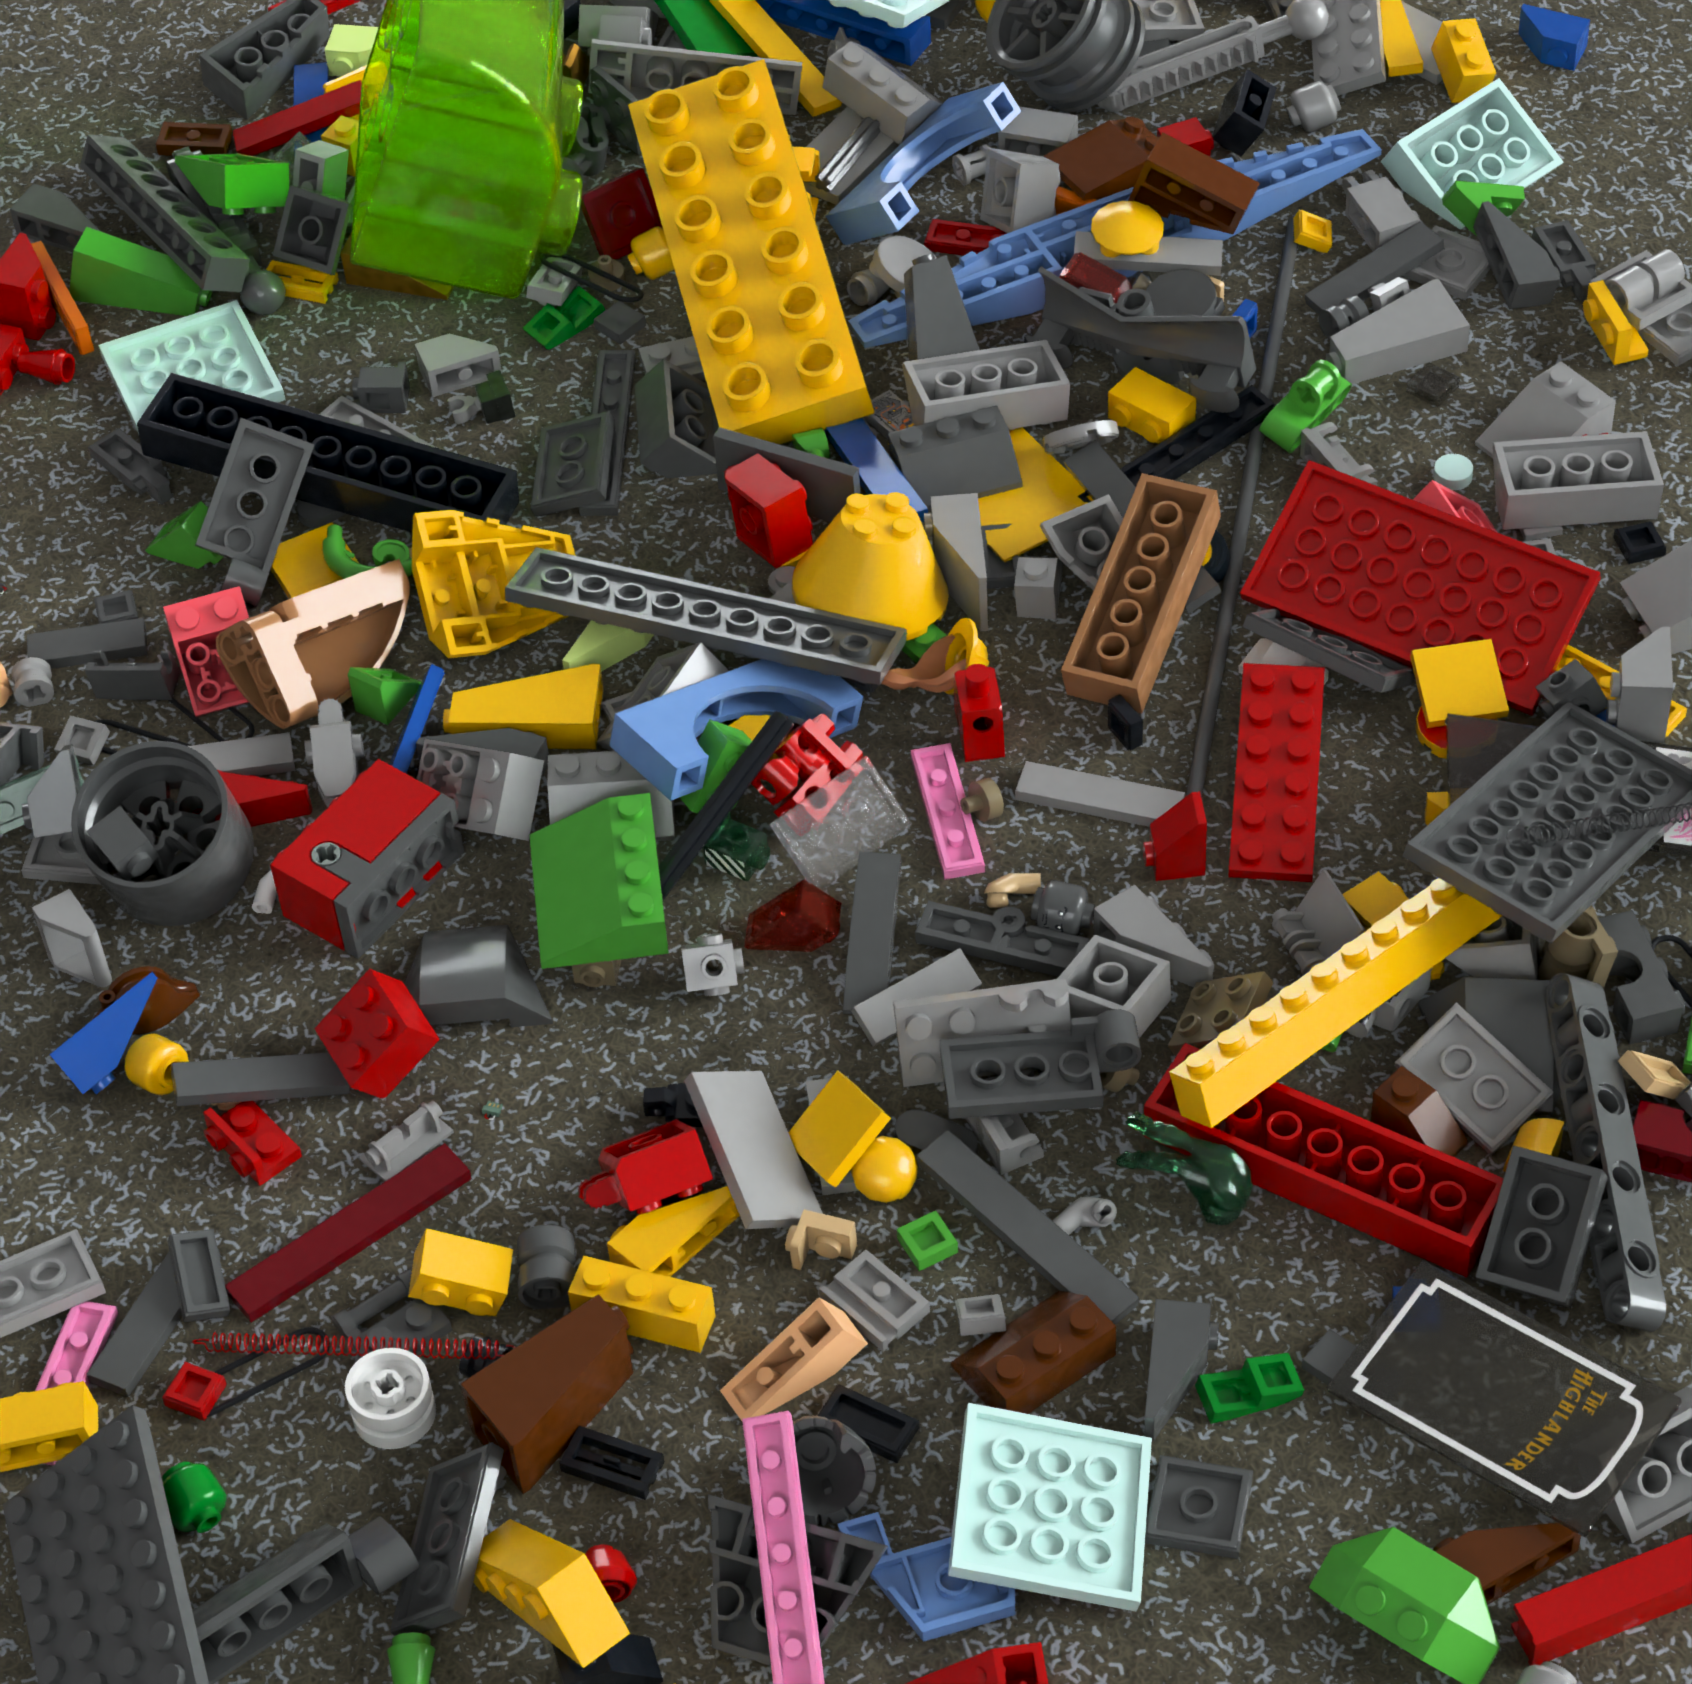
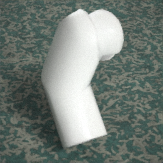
[252,870,277,914]

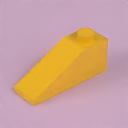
[607,1186,740,1277]

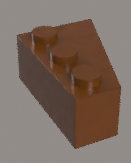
[1128,132,1260,234]

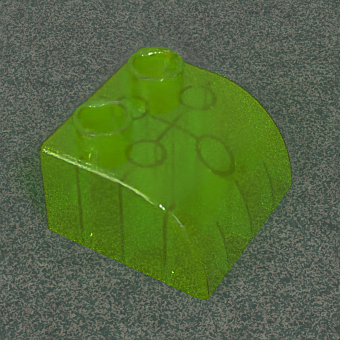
[350,0,583,299]

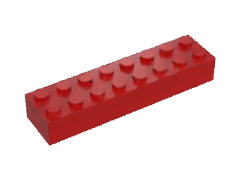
[1144,1043,1504,1278]

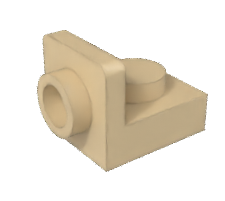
[785,1209,857,1270]

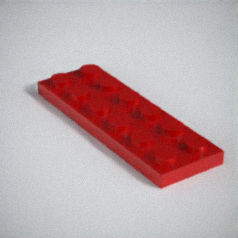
[1228,663,1325,882]

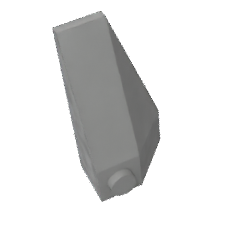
[1445,916,1539,980]

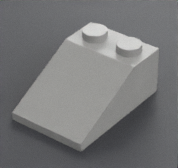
[1475,361,1616,458]
[924,493,988,632]

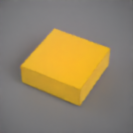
[1293,209,1332,253]

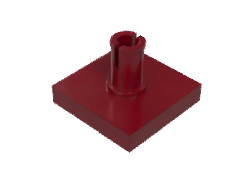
[576,168,663,260]

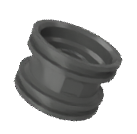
[986,0,1146,112]

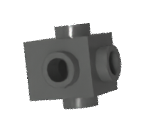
[1535,659,1608,719]

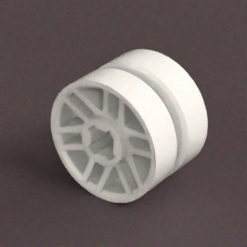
[345,1348,436,1449]

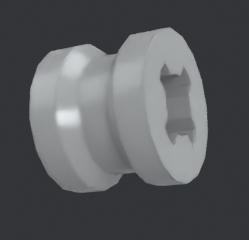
[11,657,54,707]

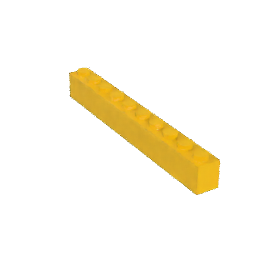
[1169,878,1503,1128]

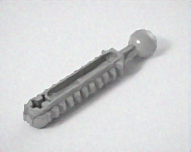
[1098,0,1329,112]

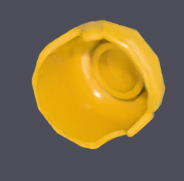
[850,1136,918,1203]

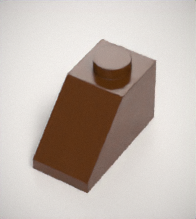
[1371,1066,1468,1157]

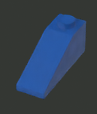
[50,971,158,1095]

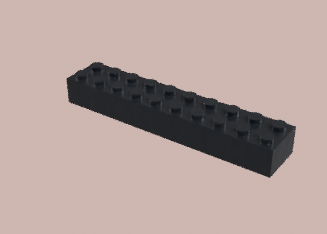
[137,373,519,533]

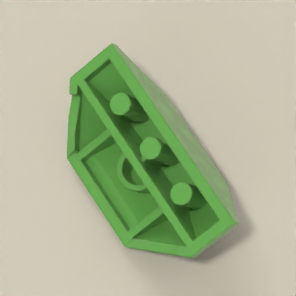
[1309,1527,1501,1684]

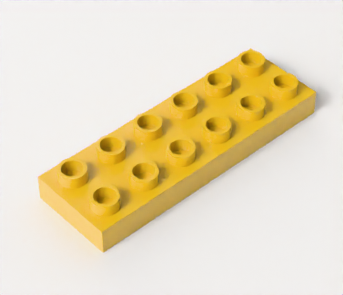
[628,59,875,444]

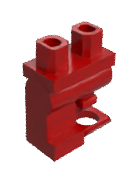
[751,713,863,837]

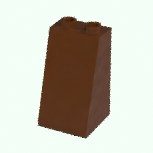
[460,1294,634,1494]

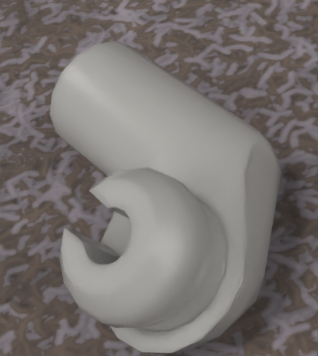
[1052,1197,1117,1235]

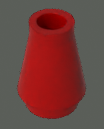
[17,349,75,385]

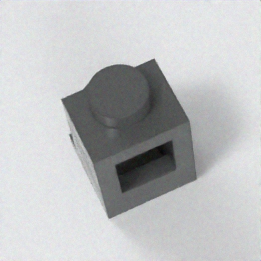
[352,362,410,413]

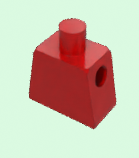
[954,664,1005,762]

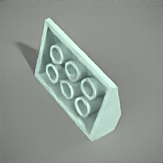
[1381,78,1564,230]

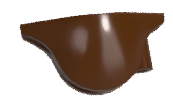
[91,966,200,1035]

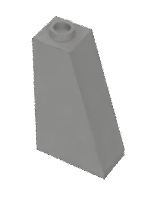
[1326,279,1470,384]

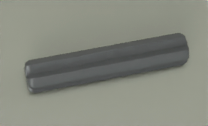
[815,117,880,192]

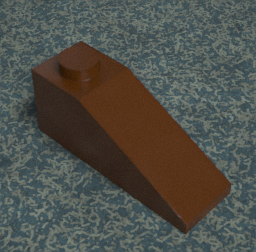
[1433,1521,1582,1605]

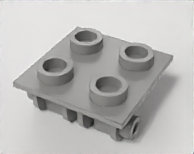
[1272,869,1365,976]

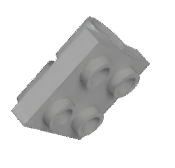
[1590,249,1692,331]

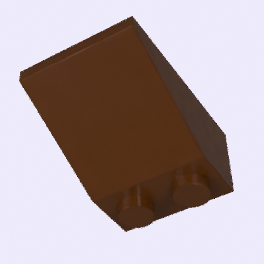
[1043,117,1159,200]

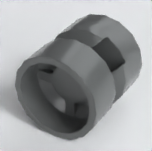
[517,1225,576,1309]

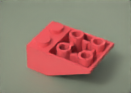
[163,586,249,717]

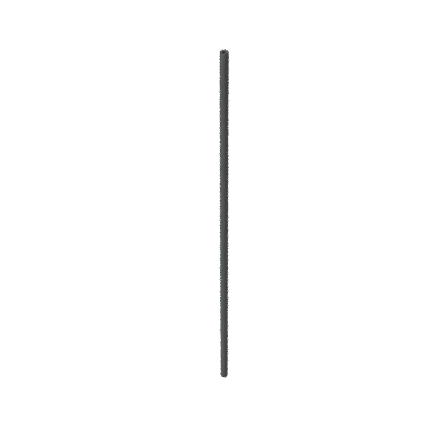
[1186,216,1298,798]

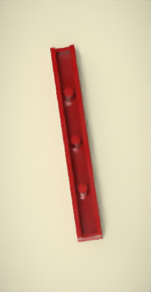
[1511,1534,1692,1666]

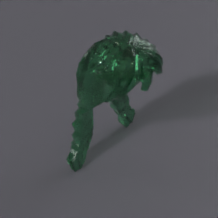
[1116,1111,1252,1225]

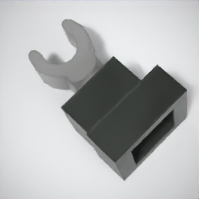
[447,370,516,424]

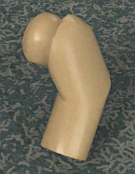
[984,873,1041,908]

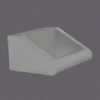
[32,889,112,987]

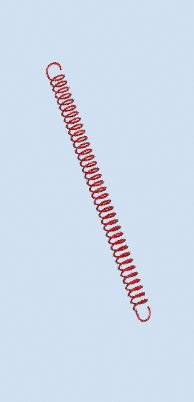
[192,1332,516,1360]

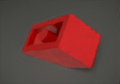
[1142,791,1207,881]

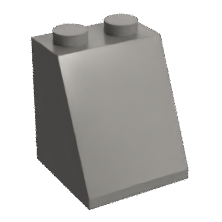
[1620,540,1692,655]

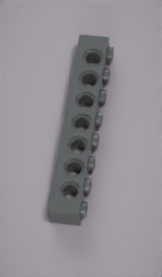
[80,134,250,292]

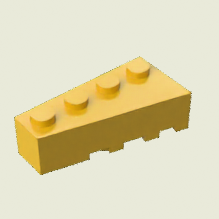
[473,1519,630,1668]

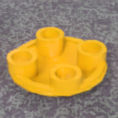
[1091,200,1164,258]

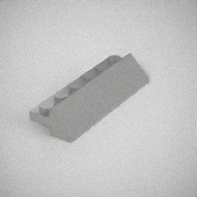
[588,39,802,115]

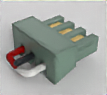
[482,1101,503,1120]

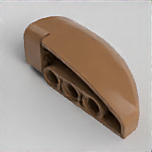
[216,559,410,729]

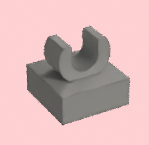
[1368,277,1410,312]

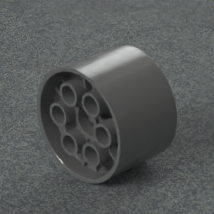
[71,741,254,926]

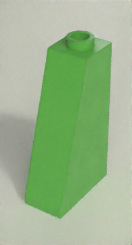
[69,227,212,316]

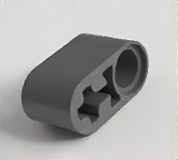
[348,1516,420,1595]

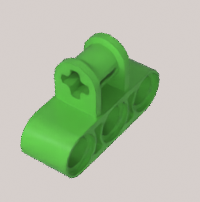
[1259,360,1352,454]

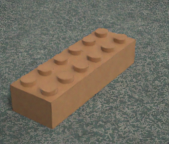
[1061,473,1221,713]

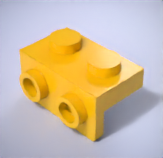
[1583,280,1649,365]

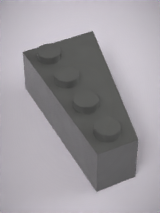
[199,0,330,120]

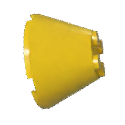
[791,492,949,641]

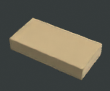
[1618,1050,1691,1100]

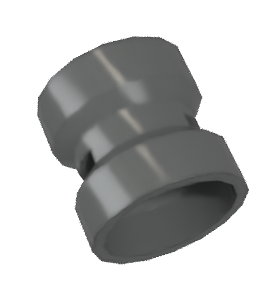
[1318,295,1370,340]

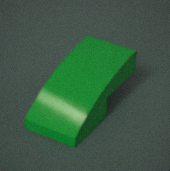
[522,286,606,350]
[1195,1353,1304,1424]

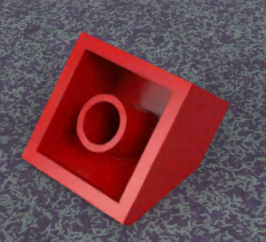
[0,233,56,341]

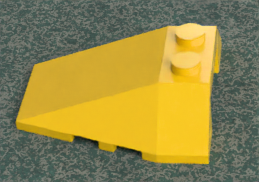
[412,510,576,658]

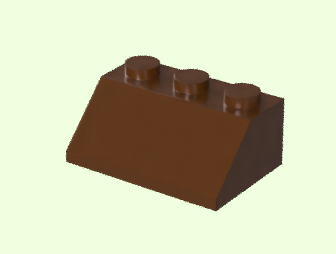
[951,1291,1116,1414]

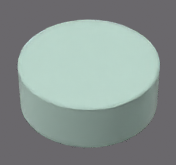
[1434,454,1473,490]

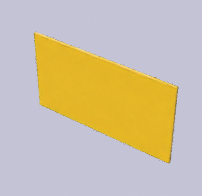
[888,427,1094,563]

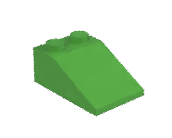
[175,153,289,215]

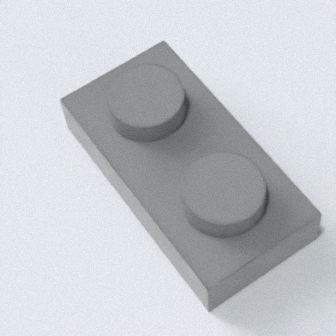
[526,257,583,306]

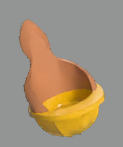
[881,618,989,695]

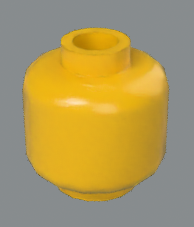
[627,226,675,280]
[124,1033,189,1095]

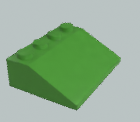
[529,793,669,969]

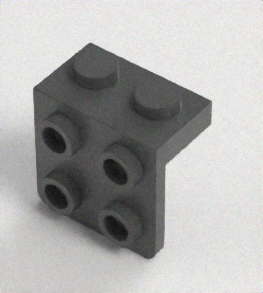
[590,66,641,155]

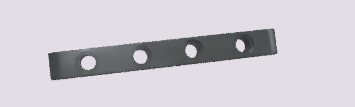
[1545,973,1666,1332]

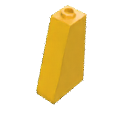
[443,664,604,749]

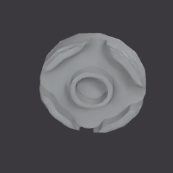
[1042,420,1119,455]

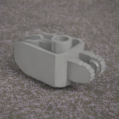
[304,698,364,808]

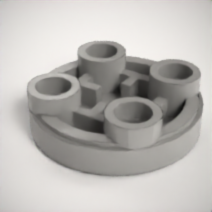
[869,236,937,298]

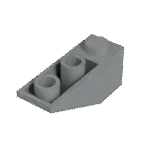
[1094,885,1214,987]

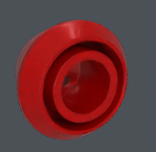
[585,1544,637,1603]

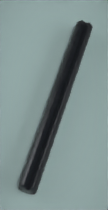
[659,711,794,901]

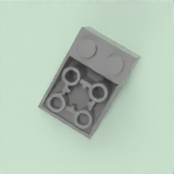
[417,739,544,841]

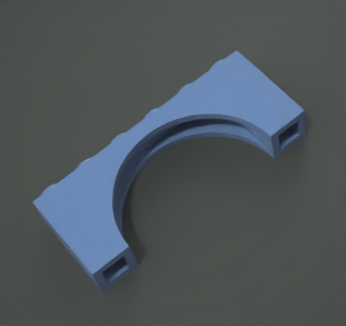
[826,82,1021,245]

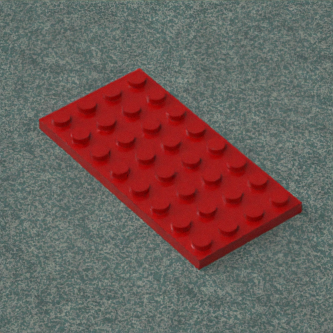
[1240,460,1601,716]

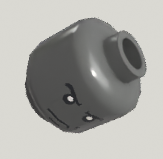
[1031,880,1095,936]

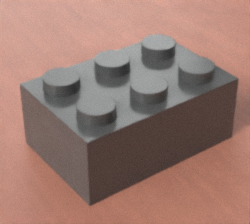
[1475,1145,1608,1309]

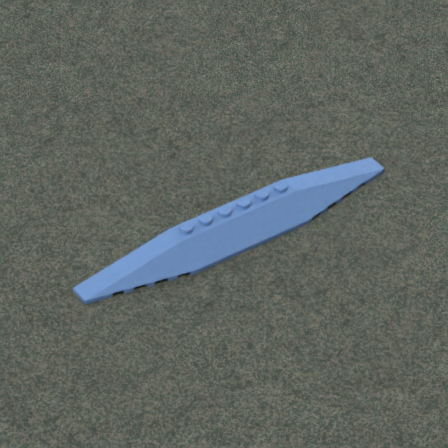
[848,129,1382,348]

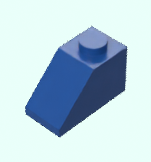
[1518,4,1590,71]

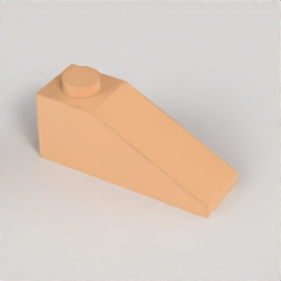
[720,1297,868,1422]

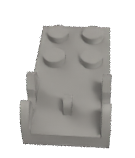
[893,978,1071,1087]

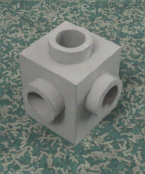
[681,933,745,996]

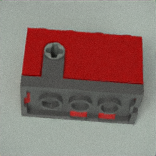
[270,759,465,959]

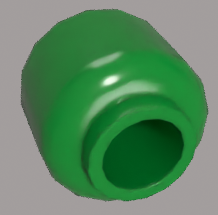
[161,1462,227,1533]

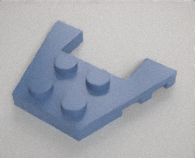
[837,1512,1015,1642]

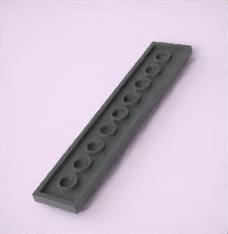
[505,547,907,685]

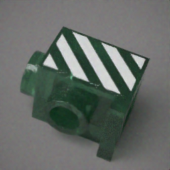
[703,813,770,881]

